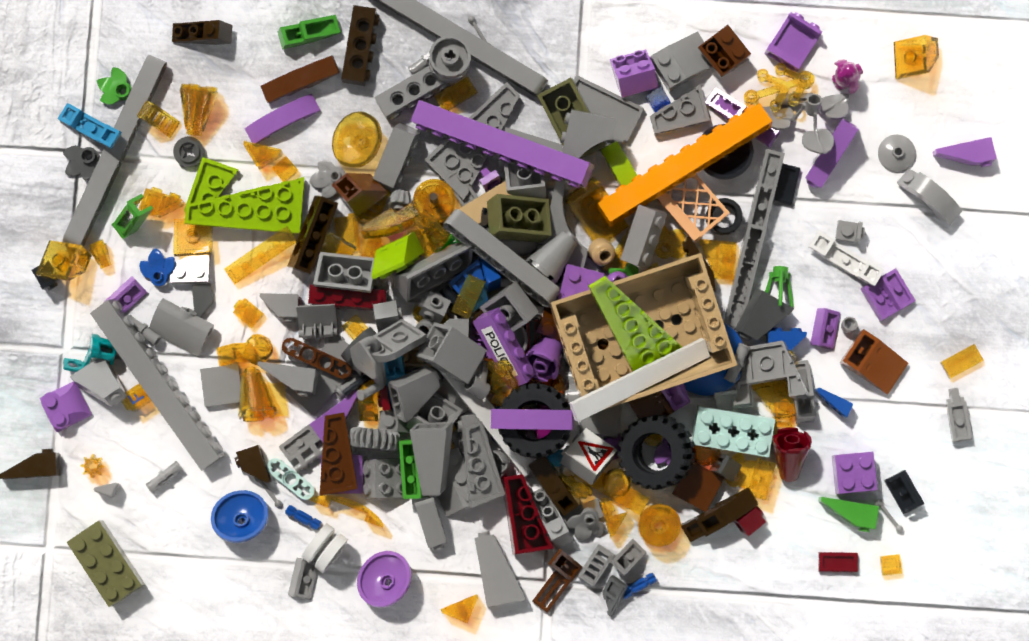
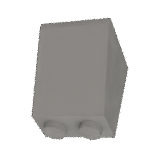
[415,322,487,384]

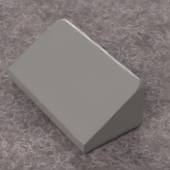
[288,557,318,600]

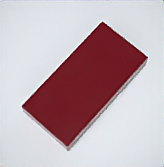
[818,552,858,572]

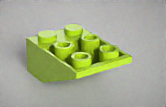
[371,232,424,280]

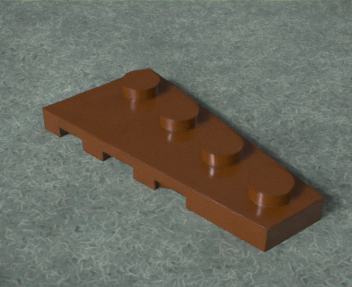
[319,412,358,496]

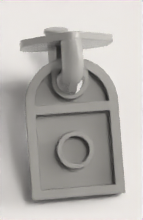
[350,319,427,401]

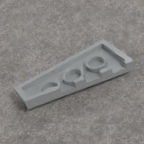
[462,421,505,508]

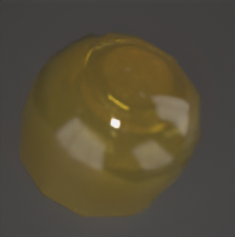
[243,334,273,365]
[602,468,632,498]

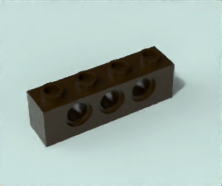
[341,5,380,86]
[287,195,339,275]

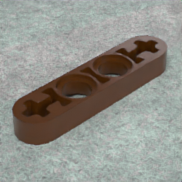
[282,338,352,379]

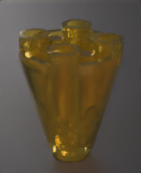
[180,83,218,136]

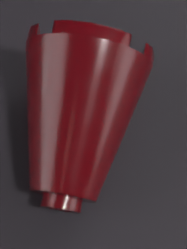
[772,427,812,482]

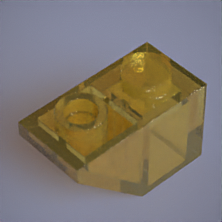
[139,187,185,218]

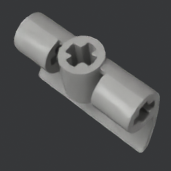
[149,298,214,356]

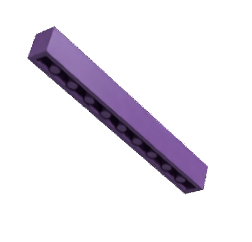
[411,100,595,189]

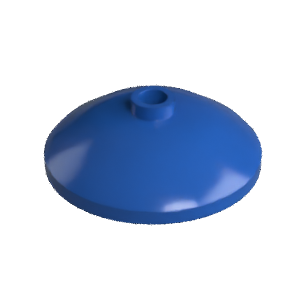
[211,490,269,543]

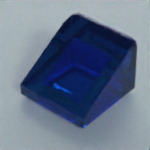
[645,86,671,113]

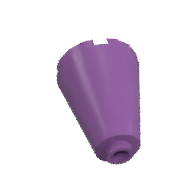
[525,335,563,382]

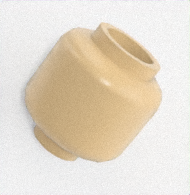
[588,238,616,266]

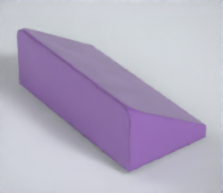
[104,276,148,314]
[810,308,841,350]

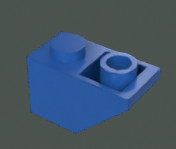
[766,327,807,352]

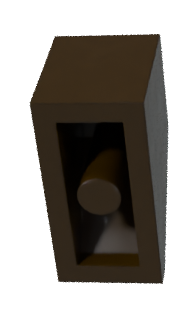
[234,445,272,483]

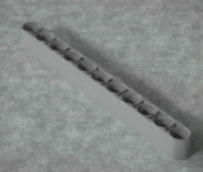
[374,0,548,97]
[63,55,167,250]

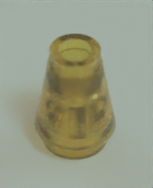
[89,239,112,269]

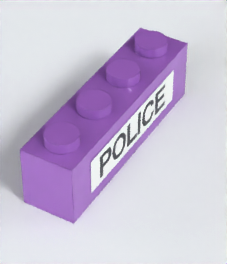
[473,307,536,389]

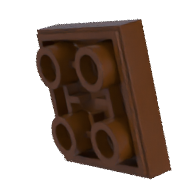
[672,461,724,512]

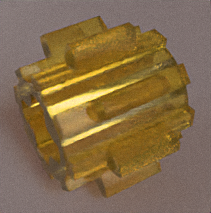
[80,454,106,478]

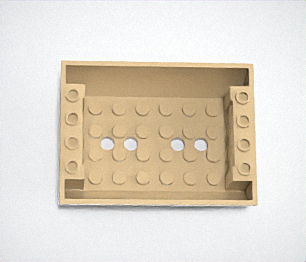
[550,253,737,410]

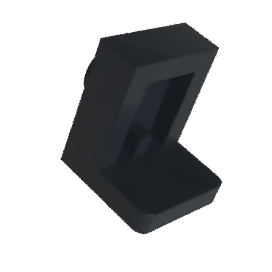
[31,260,60,291]

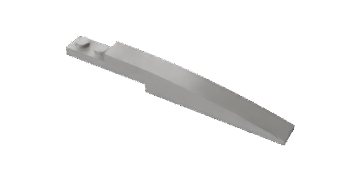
[723,149,785,335]

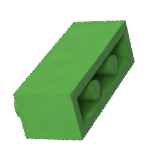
[399,439,427,499]

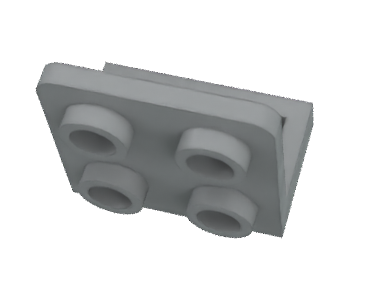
[362,459,403,499]

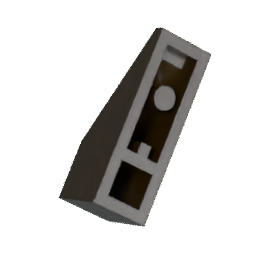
[0,449,60,479]

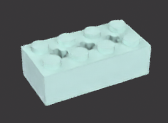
[691,405,775,457]

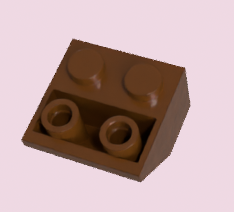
[698,25,751,77]
[332,173,388,217]

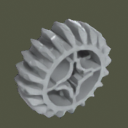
[349,427,401,452]

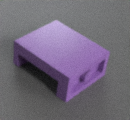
[765,12,822,73]

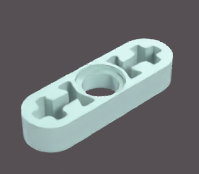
[267,458,315,500]

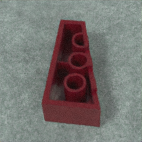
[501,474,554,555]

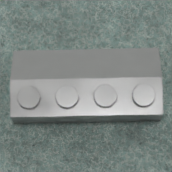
[394,242,473,301]

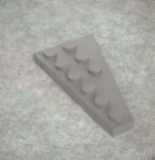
[424,82,520,201]

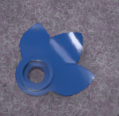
[139,248,175,286]

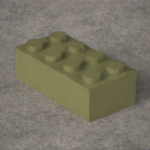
[537,77,607,159]
[66,520,145,607]

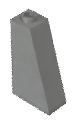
[409,422,453,498]
[474,531,525,607]

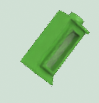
[111,194,154,239]

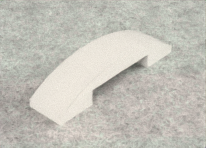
[809,230,884,287]

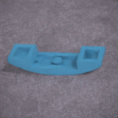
[58,103,122,149]

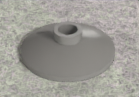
[878,134,916,172]

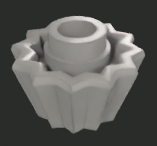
[387,189,413,213]

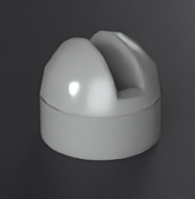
[841,317,858,333]

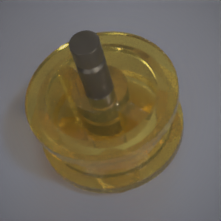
[413,179,456,223]

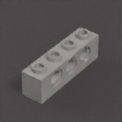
[375,66,451,120]

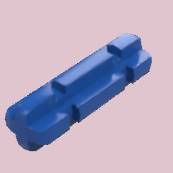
[285,505,322,530]
[623,573,657,599]

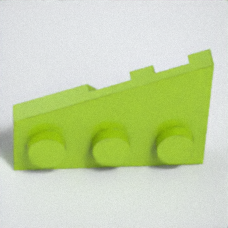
[184,157,239,212]

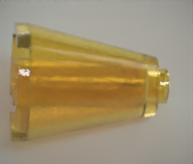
[238,366,277,422]

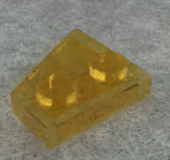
[699,239,737,281]
[751,379,796,419]

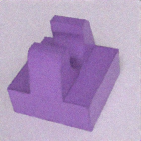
[479,167,502,192]

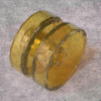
[637,504,681,547]

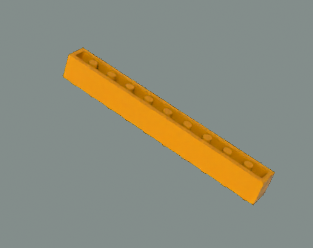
[598,103,772,227]

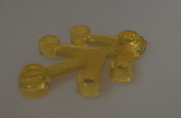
[744,63,815,112]

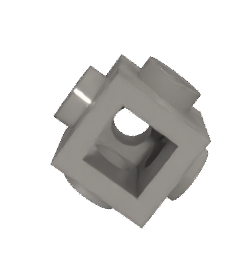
[418,291,451,324]

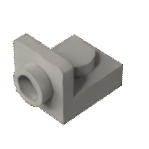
[835,220,865,243]

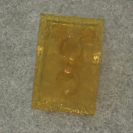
[563,177,629,241]

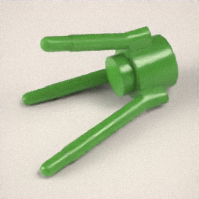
[765,266,794,307]

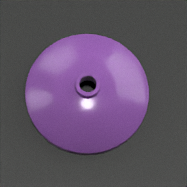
[357,551,412,608]

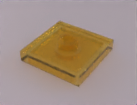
[173,218,213,257]

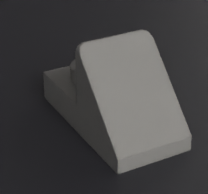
[611,539,646,576]

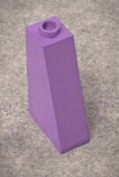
[805,118,859,189]

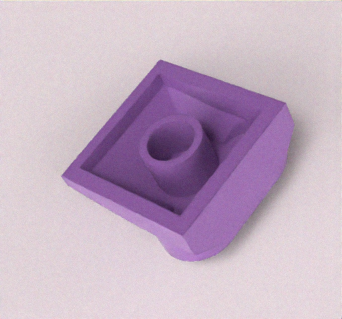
[40,382,92,432]

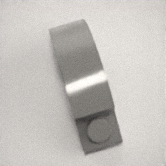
[897,168,962,225]

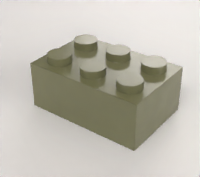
[487,194,552,243]

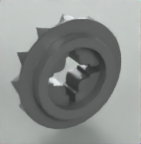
[173,136,204,167]

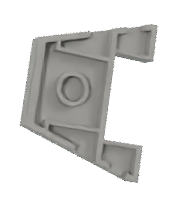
[733,341,808,407]

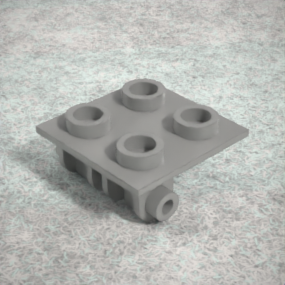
[296,304,338,339]

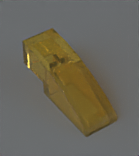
[359,203,422,239]

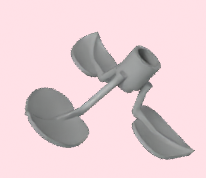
[763,94,849,154]

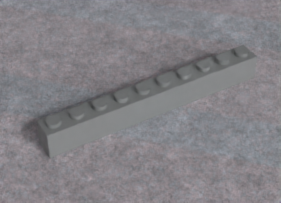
[90,299,225,471]

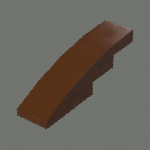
[261,55,340,104]

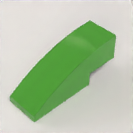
[277,15,341,50]

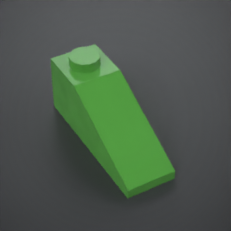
[818,497,879,533]

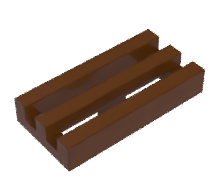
[532,570,570,613]

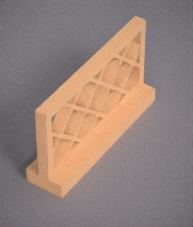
[657,174,730,244]

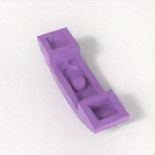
[244,94,321,146]

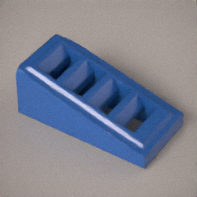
[478,256,501,292]
[815,387,853,418]

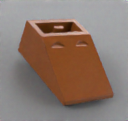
[839,329,908,395]

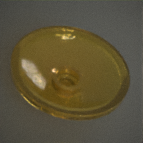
[332,111,382,168]

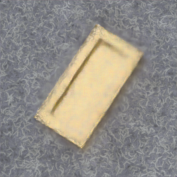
[940,344,984,379]

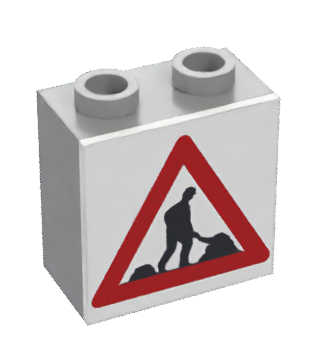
[560,428,617,486]

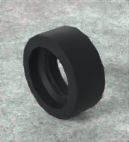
[705,198,742,235]

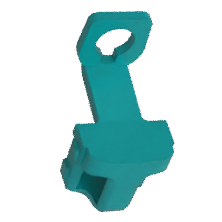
[63,334,117,372]

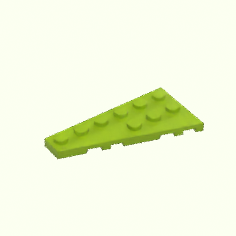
[184,177,304,234]
[588,276,682,372]

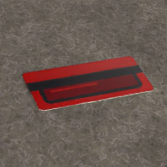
[526,320,541,353]

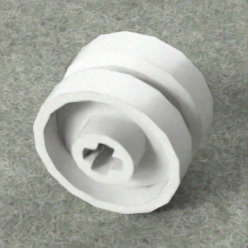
[301,523,349,573]

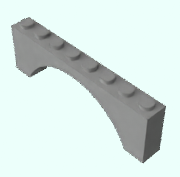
[537,109,617,268]

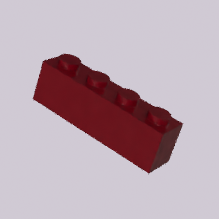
[308,284,388,311]

